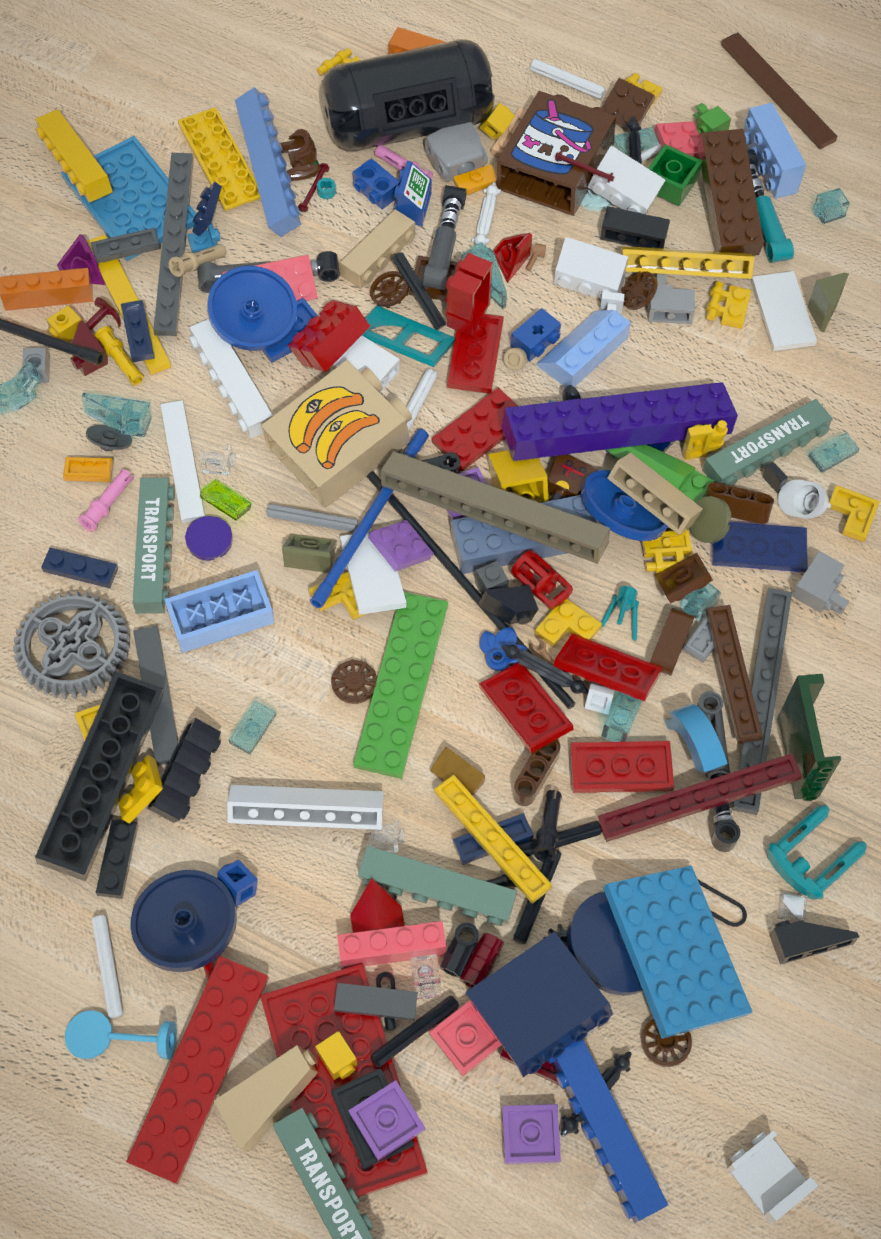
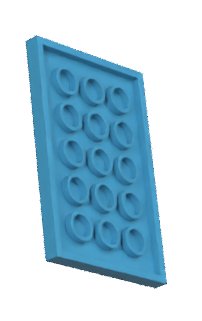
[61,136,196,262]
[603,866,752,1039]

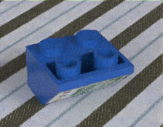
[394,161,432,226]

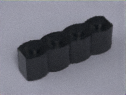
[147,718,221,823]

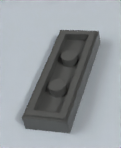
[91,228,160,264]
[334,983,418,1021]

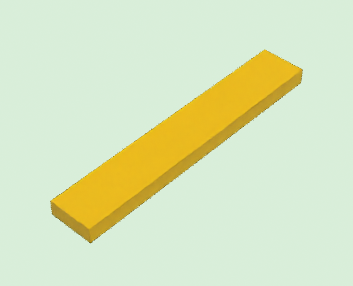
[434,775,552,904]

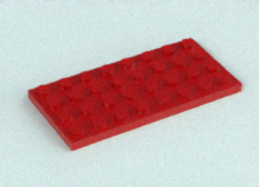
[260,963,428,1198]

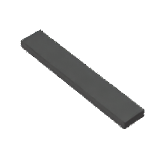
[133,626,178,766]

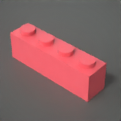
[337,921,446,970]

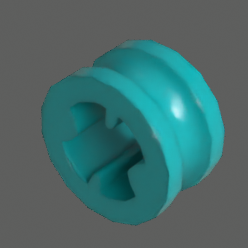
[317,178,336,199]

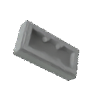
[683,616,714,663]

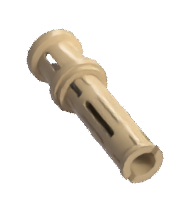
[169,244,226,277]

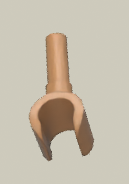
[526,243,546,271]
[529,638,554,665]

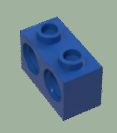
[353,158,401,210]

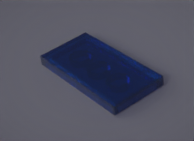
[712,522,808,572]

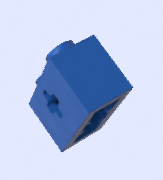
[510,308,561,362]

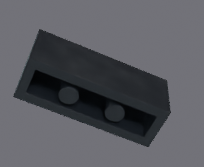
[600,206,670,249]

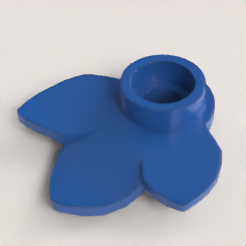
[480,627,527,671]

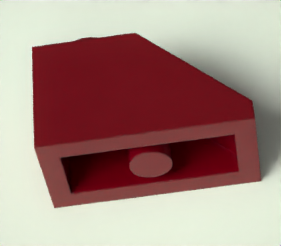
[70,320,108,376]

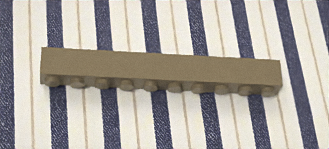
[381,451,610,564]

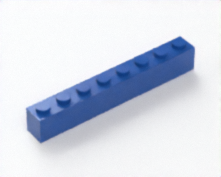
[548,1040,668,1224]

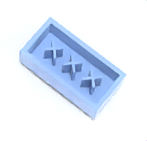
[744,103,806,199]
[164,570,274,653]

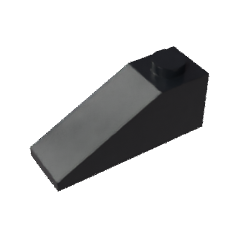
[769,920,859,965]

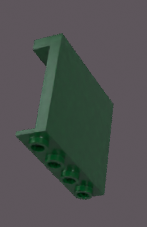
[778,673,841,801]

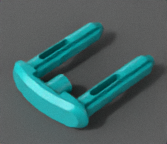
[767,805,867,900]

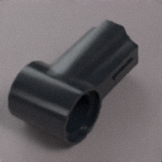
[439,922,479,978]

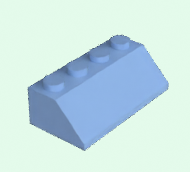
[537,310,631,387]

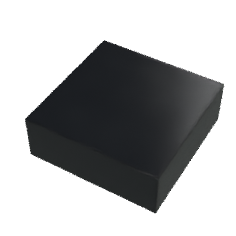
[762,462,788,493]

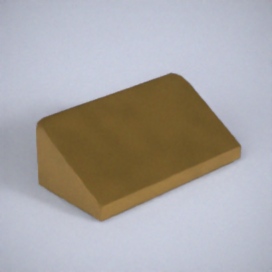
[430,747,485,795]

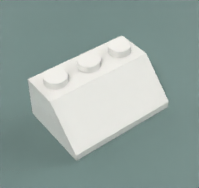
[588,146,665,214]
[554,237,628,299]

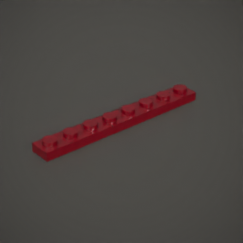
[598,753,802,842]

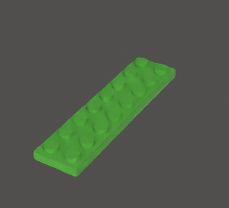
[353,592,448,779]

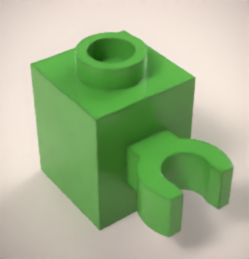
[694,103,731,136]

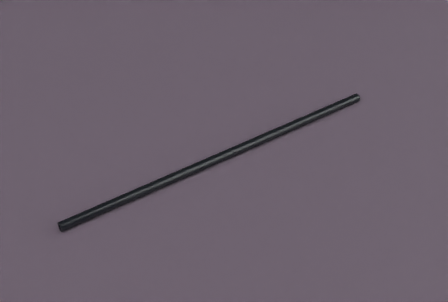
[366,471,576,710]

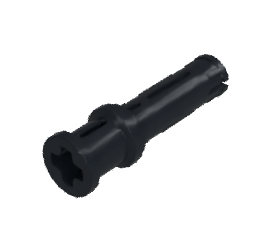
[533,790,562,862]

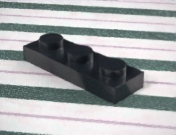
[95,819,138,899]

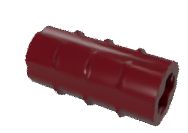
[460,933,504,988]

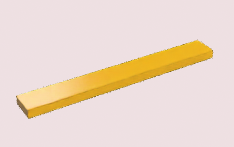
[87,234,171,375]

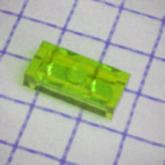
[200,480,252,521]

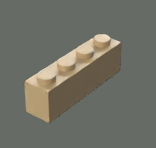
[340,209,416,289]
[608,453,703,535]

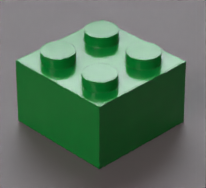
[648,144,703,206]

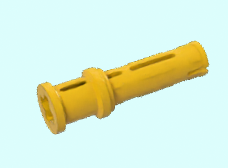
[94,326,144,386]

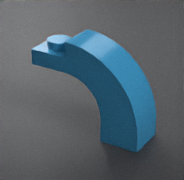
[665,704,728,772]

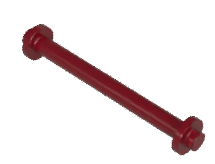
[555,151,615,183]
[298,163,330,212]

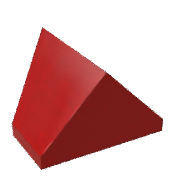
[491,232,532,283]
[350,878,405,933]

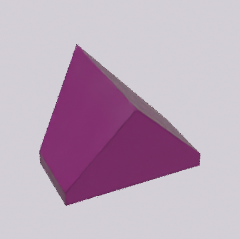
[57,234,105,285]

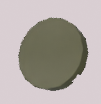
[690,496,731,543]

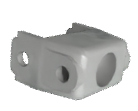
[425,122,488,182]

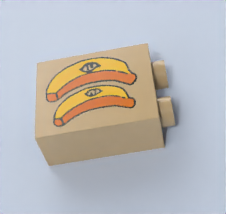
[261,360,412,508]

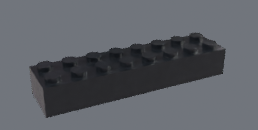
[35,671,163,882]

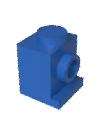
[217,859,258,907]

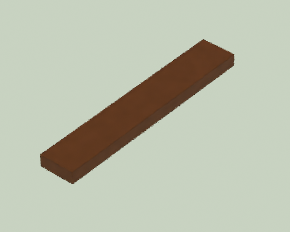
[705,605,763,744]

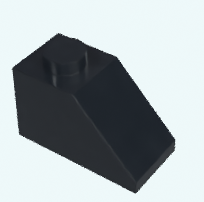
[479,585,539,625]

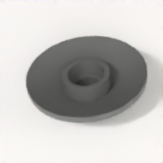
[86,425,132,451]

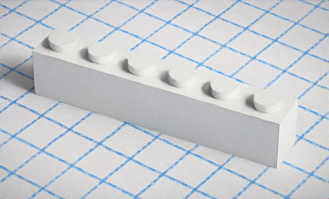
[188,319,273,439]
[227,785,384,830]

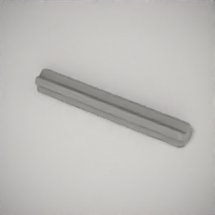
[266,503,358,532]

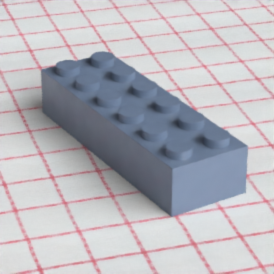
[451,495,597,574]

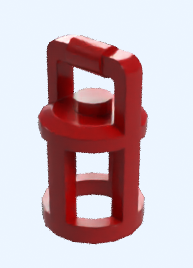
[511,550,573,610]

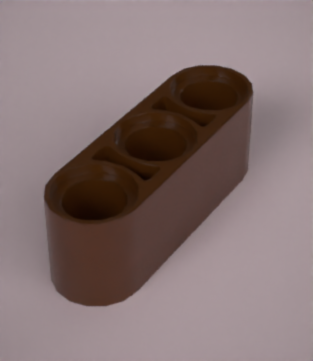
[705,483,774,524]
[650,607,695,676]
[513,739,561,806]

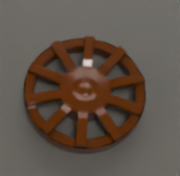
[370,271,409,308]
[621,271,658,310]
[331,659,377,704]
[641,1019,692,1067]

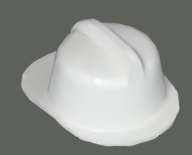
[778,480,831,519]

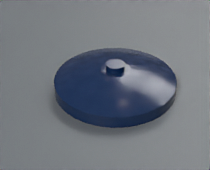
[130,870,237,972]
[567,891,643,996]

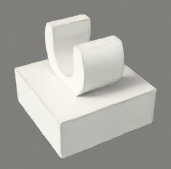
[600,291,625,314]
[585,684,615,714]

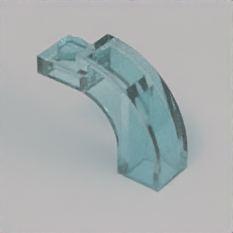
[0,362,40,415]

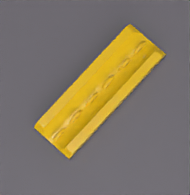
[178,107,261,211]

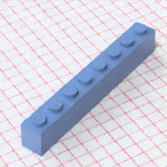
[235,87,301,237]

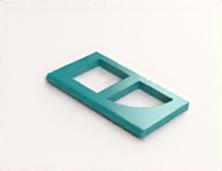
[362,305,455,367]

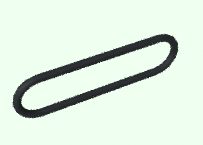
[698,880,747,927]

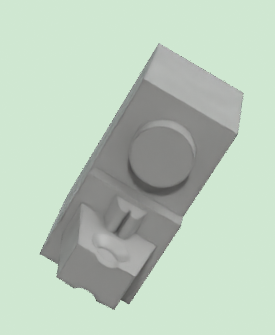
[648,274,695,324]
[792,551,849,615]

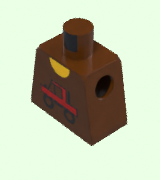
[547,454,598,501]

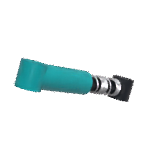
[747,149,794,263]

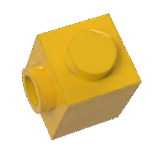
[479,102,515,141]
[46,306,82,342]
[315,1031,357,1080]

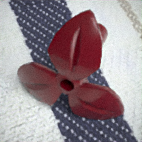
[85,297,121,331]

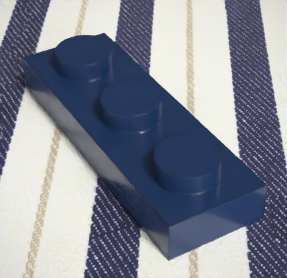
[192,181,222,236]
[121,300,155,363]
[41,547,118,589]
[453,813,534,865]

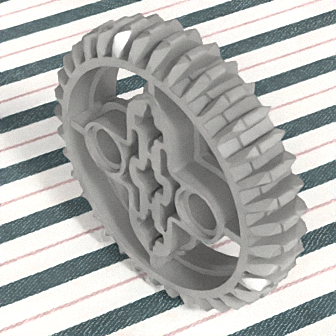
[13,591,130,700]

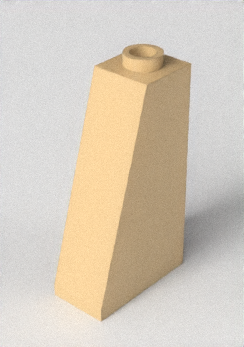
[214,1045,318,1152]

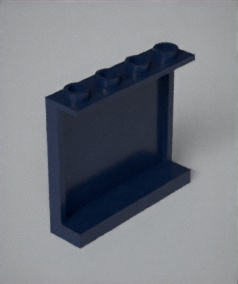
[466,931,613,1077]

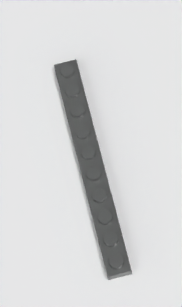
[153,152,193,336]
[732,588,792,815]

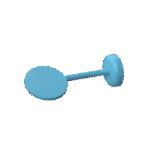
[65,1010,177,1059]

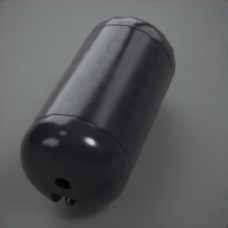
[321,39,495,151]

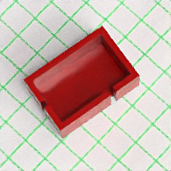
[445,253,493,336]
[288,300,370,373]

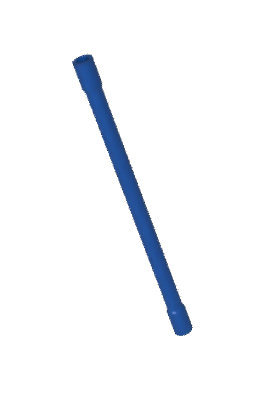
[310,429,429,608]

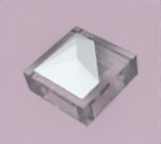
[778,891,807,922]

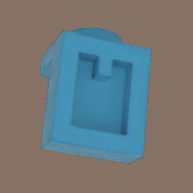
[187,222,220,253]

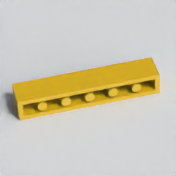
[35,109,113,203]
[621,246,754,279]

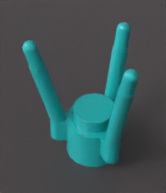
[601,586,639,641]

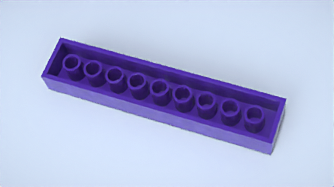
[501,382,738,461]

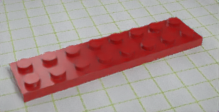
[126,956,269,1185]

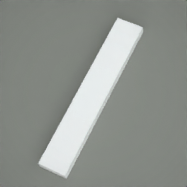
[160,400,205,524]

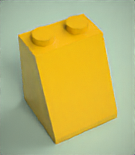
[488,450,548,503]

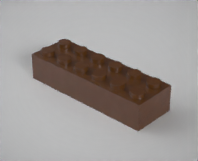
[697,129,764,256]

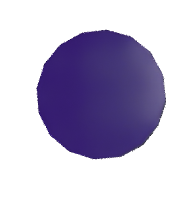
[185,516,233,561]

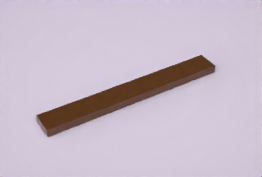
[721,32,838,149]

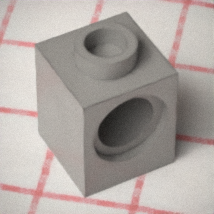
[22,347,50,384]

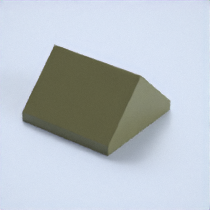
[807,272,849,332]
[282,534,337,573]

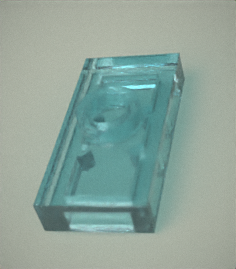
[614,127,659,154]
[808,432,860,473]
[228,701,276,755]

